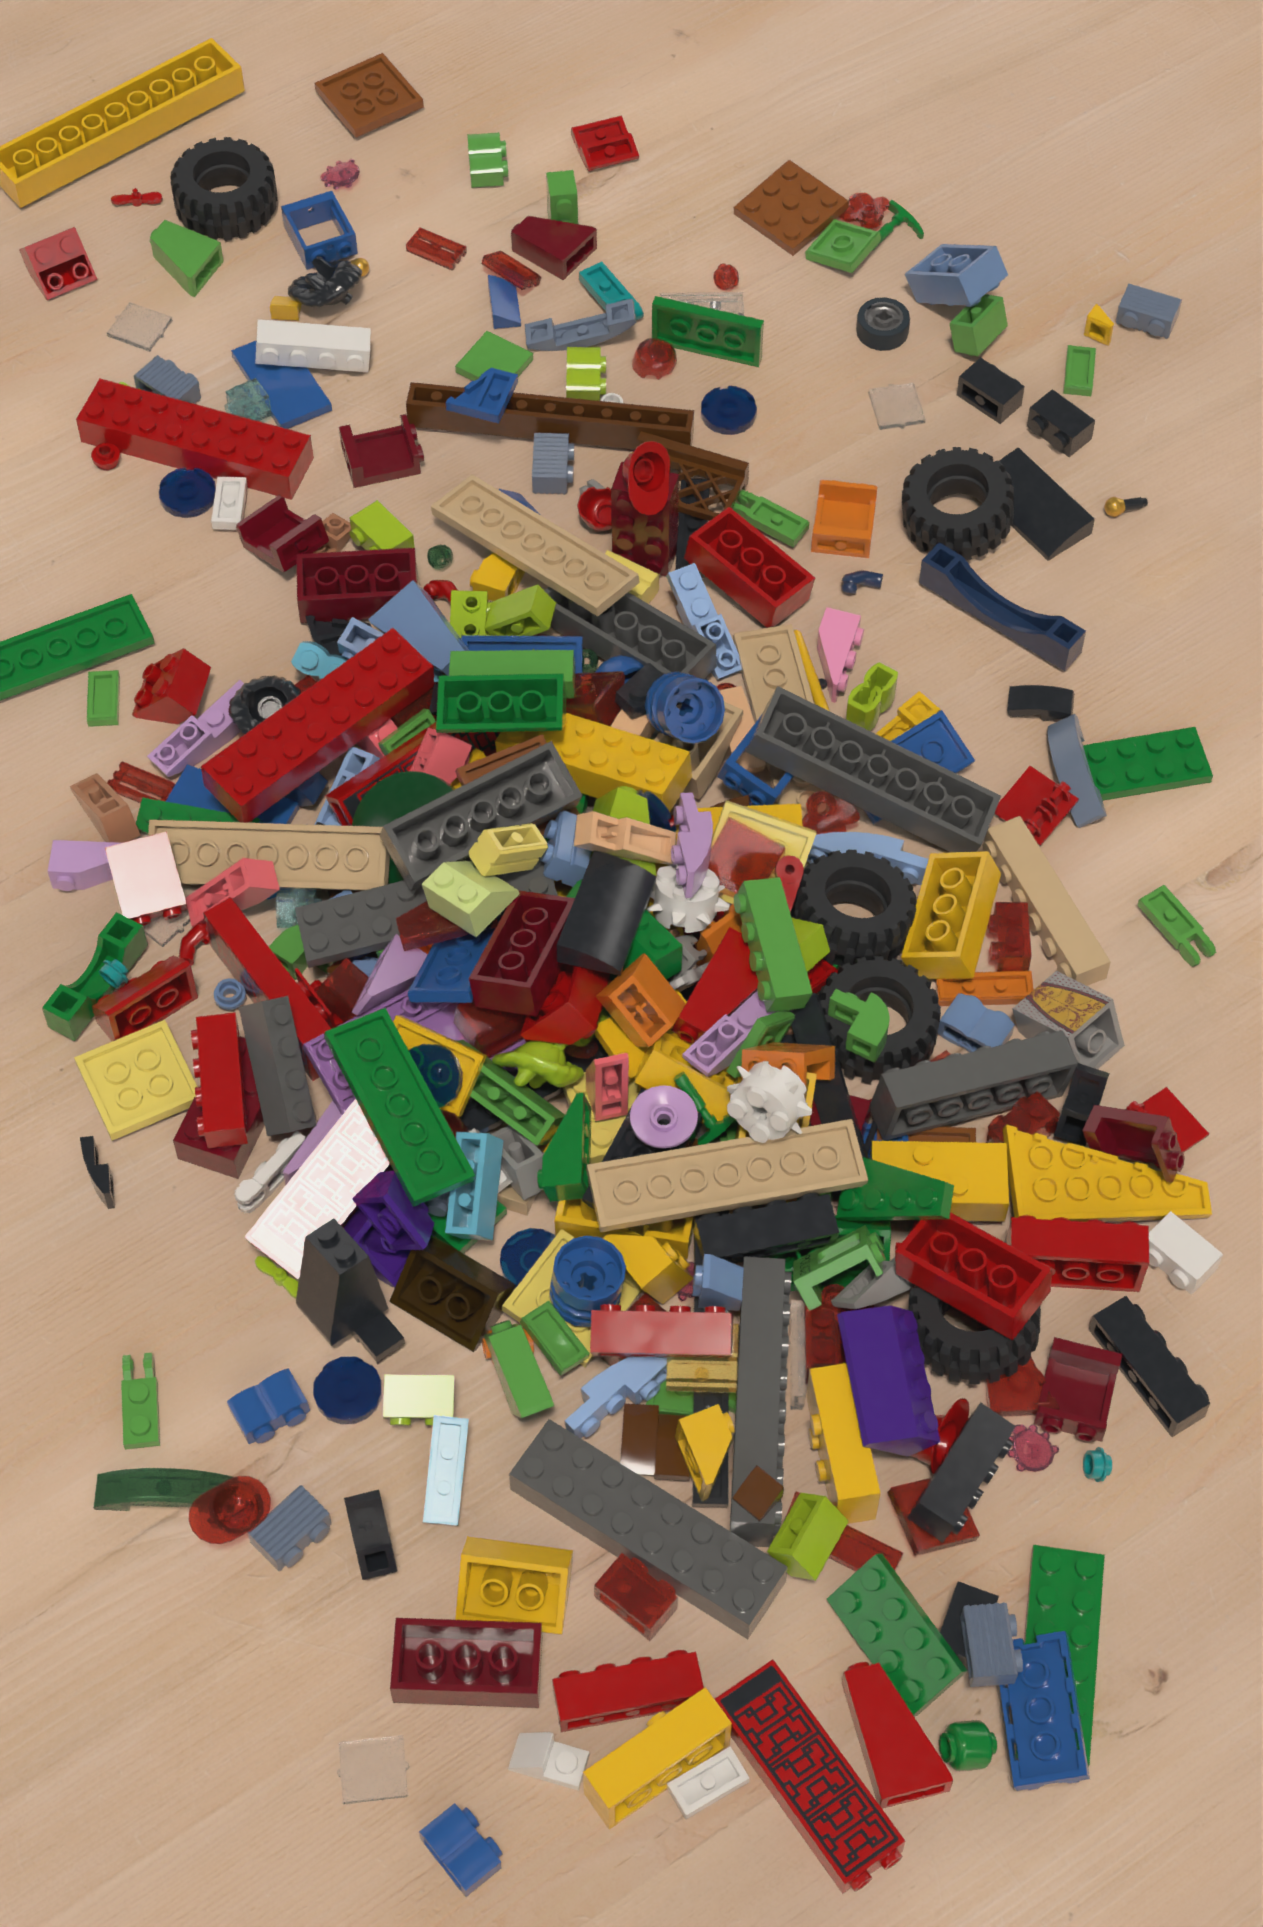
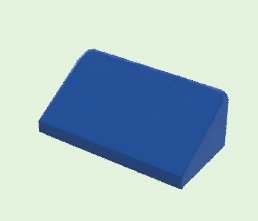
[488,275,521,329]

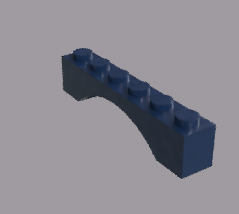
[919,542,1086,671]

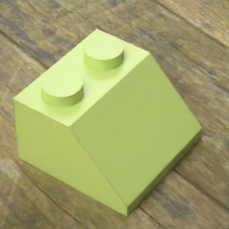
[422,861,520,937]

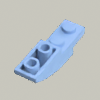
[666,563,741,680]
[807,832,929,885]
[565,1357,687,1438]

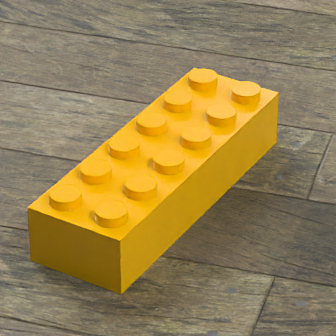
[495,713,692,820]

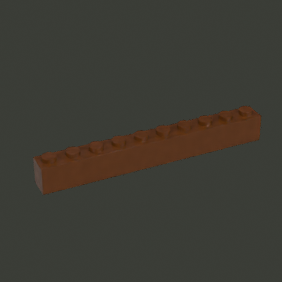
[406,382,694,449]

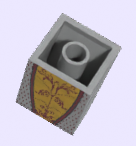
[1012,971,1125,1079]

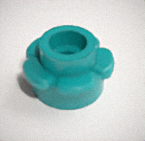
[98,959,129,989]
[1083,1447,1112,1482]

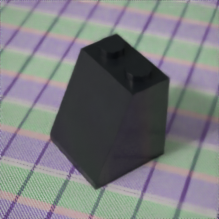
[296,1218,389,1346]

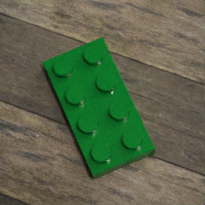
[652,296,764,367]
[1083,727,1213,801]
[827,1553,968,1717]

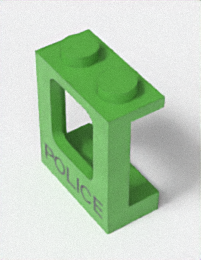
[793,1225,886,1311]

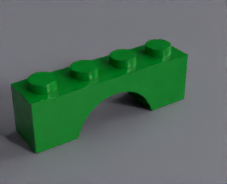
[42,912,148,1041]

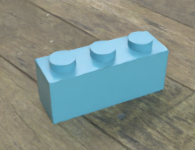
[445,1132,504,1240]

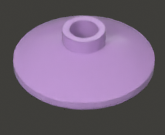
[630,1086,698,1148]

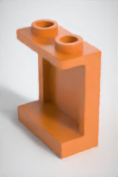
[811,480,878,558]
[741,1042,835,1085]

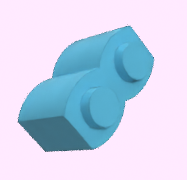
[291,641,347,679]

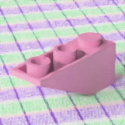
[817,607,864,703]

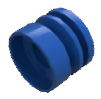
[645,672,725,743]
[549,1236,626,1327]

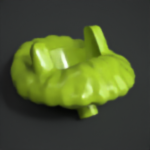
[492,1040,584,1088]

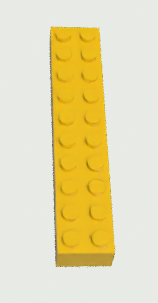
[0,38,245,208]

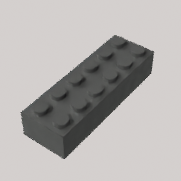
[545,587,717,679]
[380,741,583,891]
[871,1030,1078,1141]

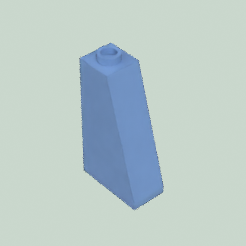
[368,580,470,676]

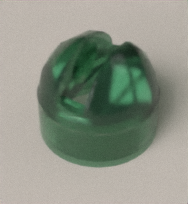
[427,544,453,569]
[582,649,598,675]

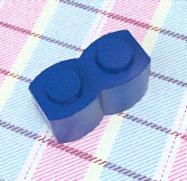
[227,1368,310,1444]
[419,1803,503,1897]

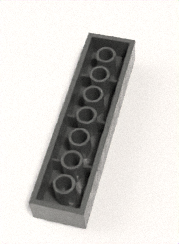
[746,686,1001,852]
[730,1257,791,1547]
[509,1419,788,1640]

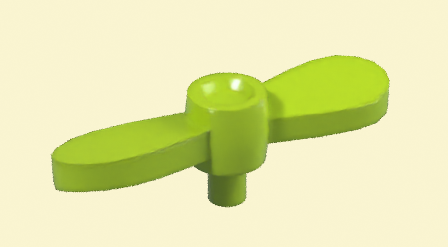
[255,1256,299,1299]

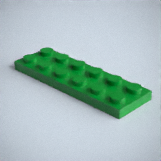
[0,594,155,700]
[324,1008,476,1207]
[1015,1545,1105,1767]

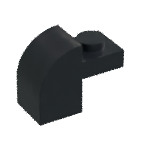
[1054,1063,1110,1146]
[344,1489,397,1580]

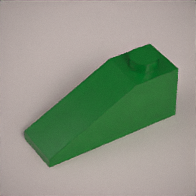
[537,1093,591,1202]

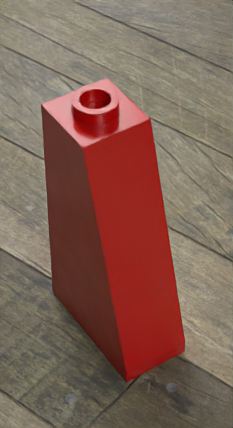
[671,927,758,1043]
[842,1662,953,1809]

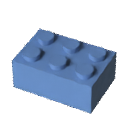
[905,244,1008,307]

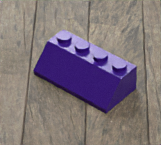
[837,1305,940,1457]

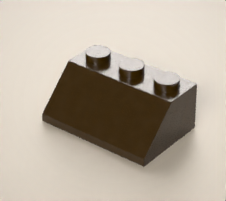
[389,1235,516,1352]

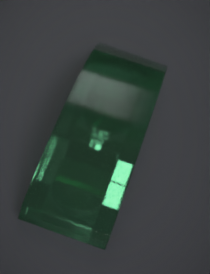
[93,1468,238,1514]

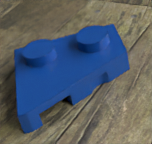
[446,368,518,424]

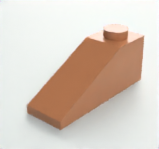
[70,773,141,843]

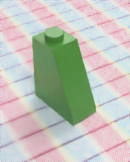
[150,220,224,297]
[484,1320,555,1418]

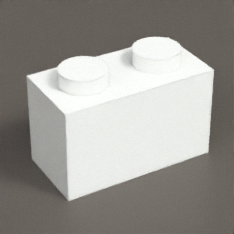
[1149,1211,1223,1295]

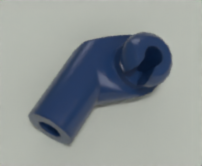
[841,570,883,594]

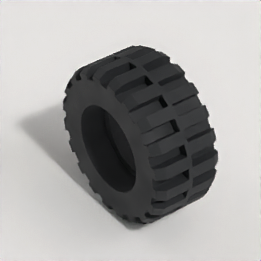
[170,137,278,241]
[902,447,1014,560]
[790,849,917,966]
[818,956,941,1083]
[909,1284,1041,1384]

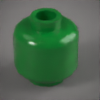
[939,1720,997,1771]

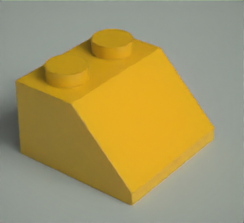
[602,1234,693,1305]
[675,1404,735,1502]

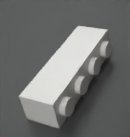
[255,319,371,372]

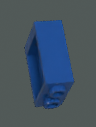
[281,191,358,270]
[717,713,794,806]

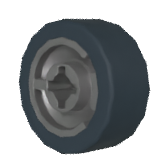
[856,297,910,351]

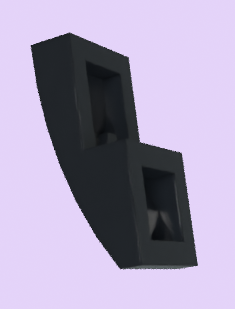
[1007,685,1075,721]
[80,1136,115,1209]
[351,1312,405,1362]

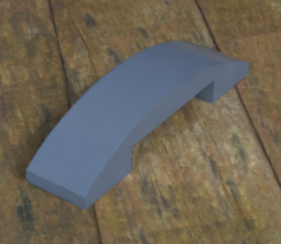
[525,299,636,351]
[1048,714,1107,828]

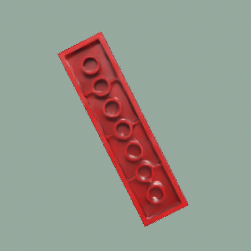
[76,378,314,500]
[201,628,434,823]

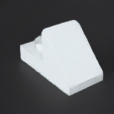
[508,1732,590,1791]

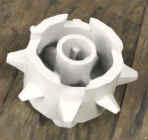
[647,864,730,933]
[727,1061,812,1143]

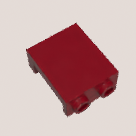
[339,414,424,488]
[236,495,329,573]
[1083,1105,1185,1182]
[1034,1337,1122,1442]

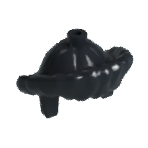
[288,256,362,307]
[228,675,301,734]

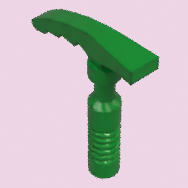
[872,200,924,251]
[673,1072,735,1145]

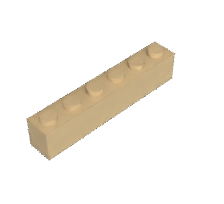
[983,816,1111,986]

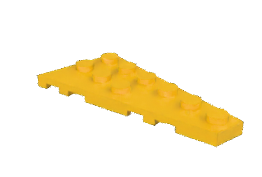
[1003,1124,1212,1222]

